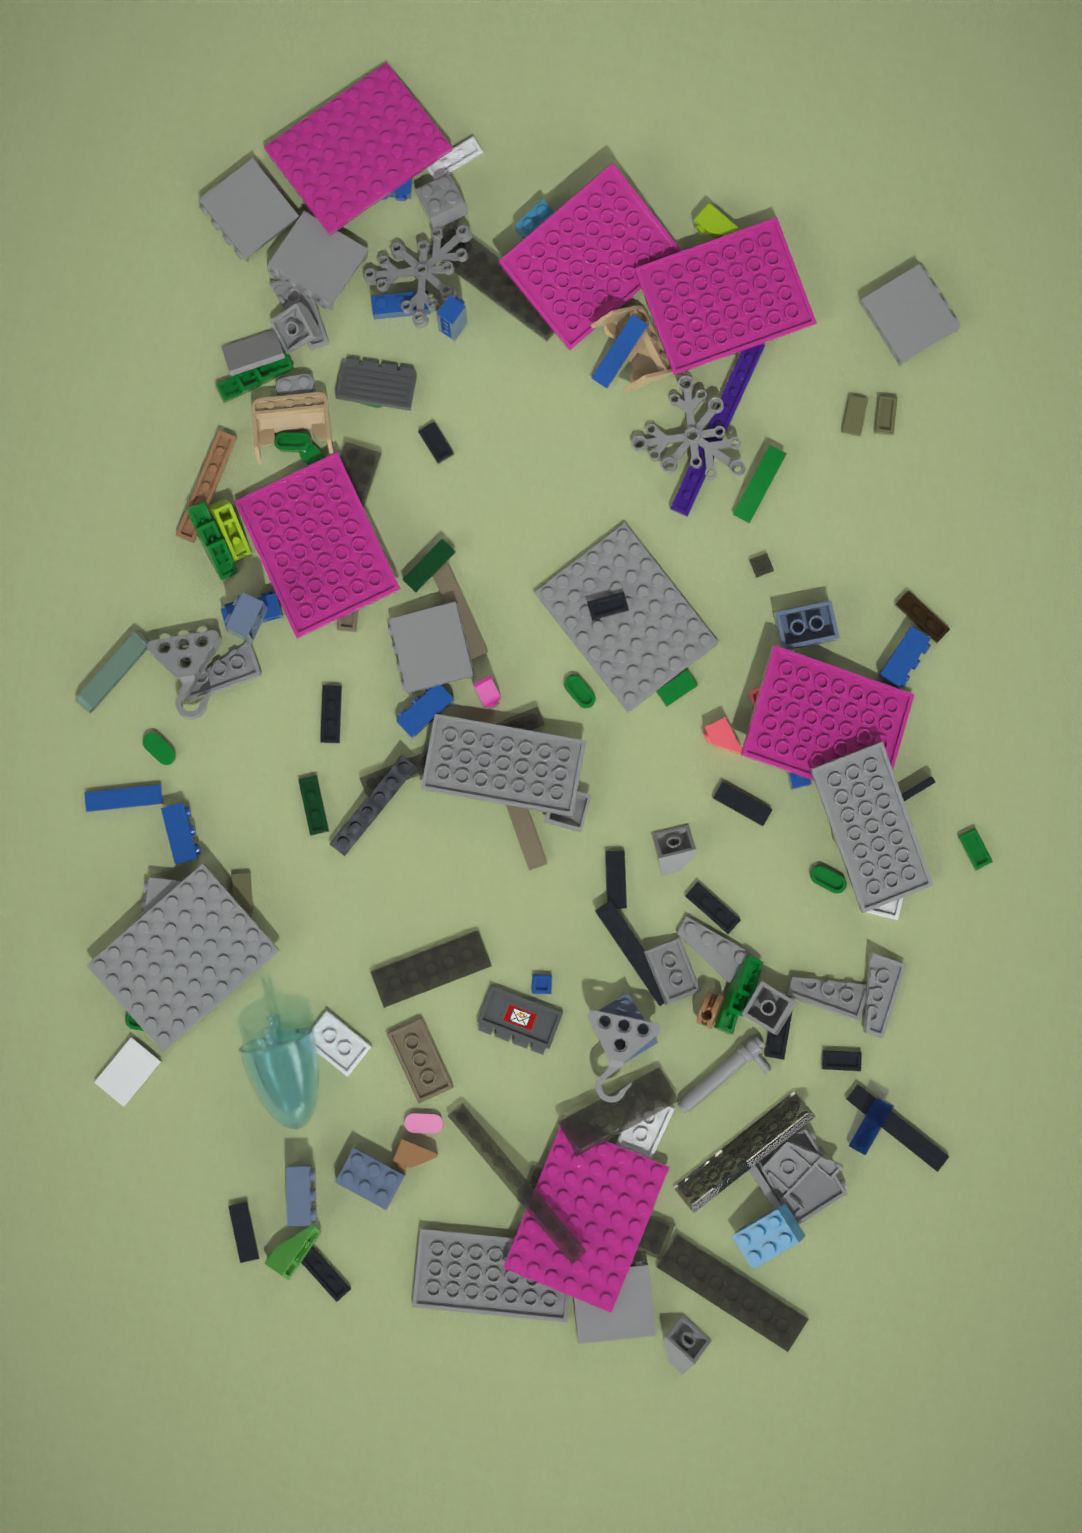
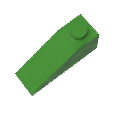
[264,1225,322,1280]

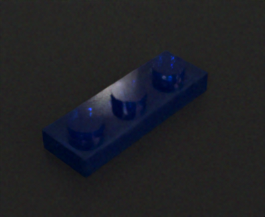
[849,1096,894,1155]

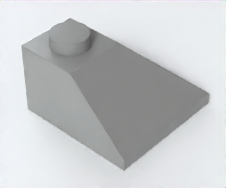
[651,825,697,875]
[664,1315,712,1375]

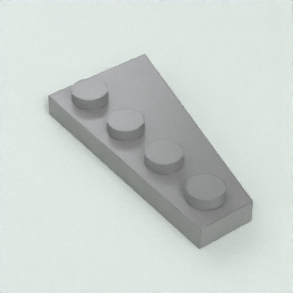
[270,280,329,350]
[188,641,262,702]
[677,916,753,985]
[863,953,906,1038]
[786,977,867,1022]

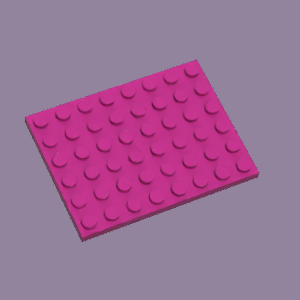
[264,62,453,236]
[497,163,682,350]
[634,217,817,376]
[234,452,401,639]
[740,645,915,781]
[503,1123,670,1313]

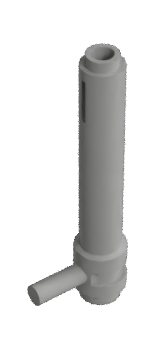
[677,1035,771,1113]

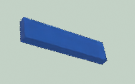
[591,314,649,389]
[84,784,163,812]

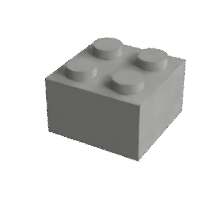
[415,174,468,228]
[742,981,797,1035]

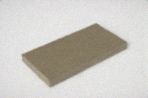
[387,1017,454,1104]

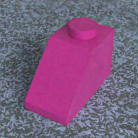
[473,675,501,709]

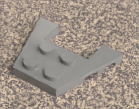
[761,1140,843,1218]

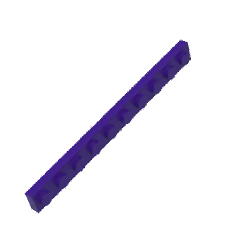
[670,344,765,517]

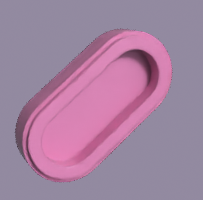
[404,1113,443,1134]

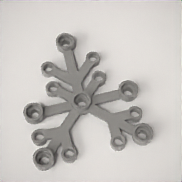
[363,225,472,329]
[631,375,745,480]

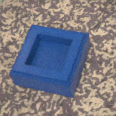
[532,975,552,994]

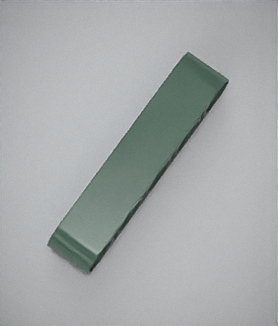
[75,630,149,713]

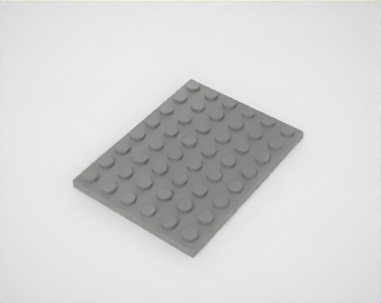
[534,523,719,713]
[86,863,280,1052]

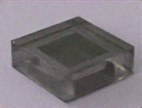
[749,553,774,578]

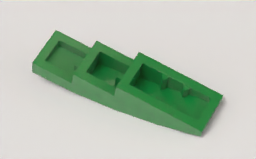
[215,351,294,403]
[733,444,787,524]
[186,501,238,581]
[714,955,764,1034]

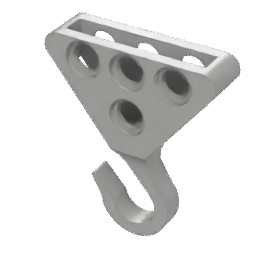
[147,630,222,720]
[588,1010,661,1102]

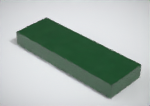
[402,539,456,593]
[298,775,329,836]

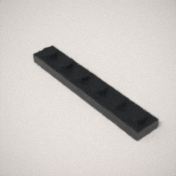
[329,754,417,856]

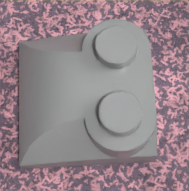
[270,302,319,355]
[275,374,316,396]
[544,791,592,832]

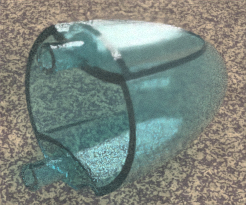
[239,1014,319,1129]

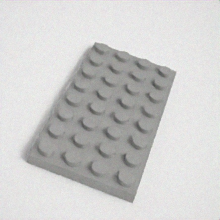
[421,714,586,817]
[810,741,933,913]
[412,1228,570,1322]

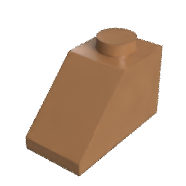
[393,1138,438,1170]

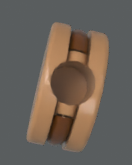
[696,990,724,1029]

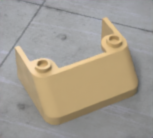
[591,305,672,392]
[251,392,334,464]

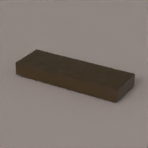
[895,591,950,644]

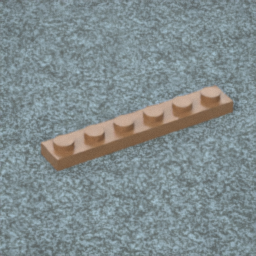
[176,430,237,543]

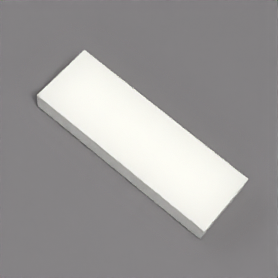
[427,136,483,180]

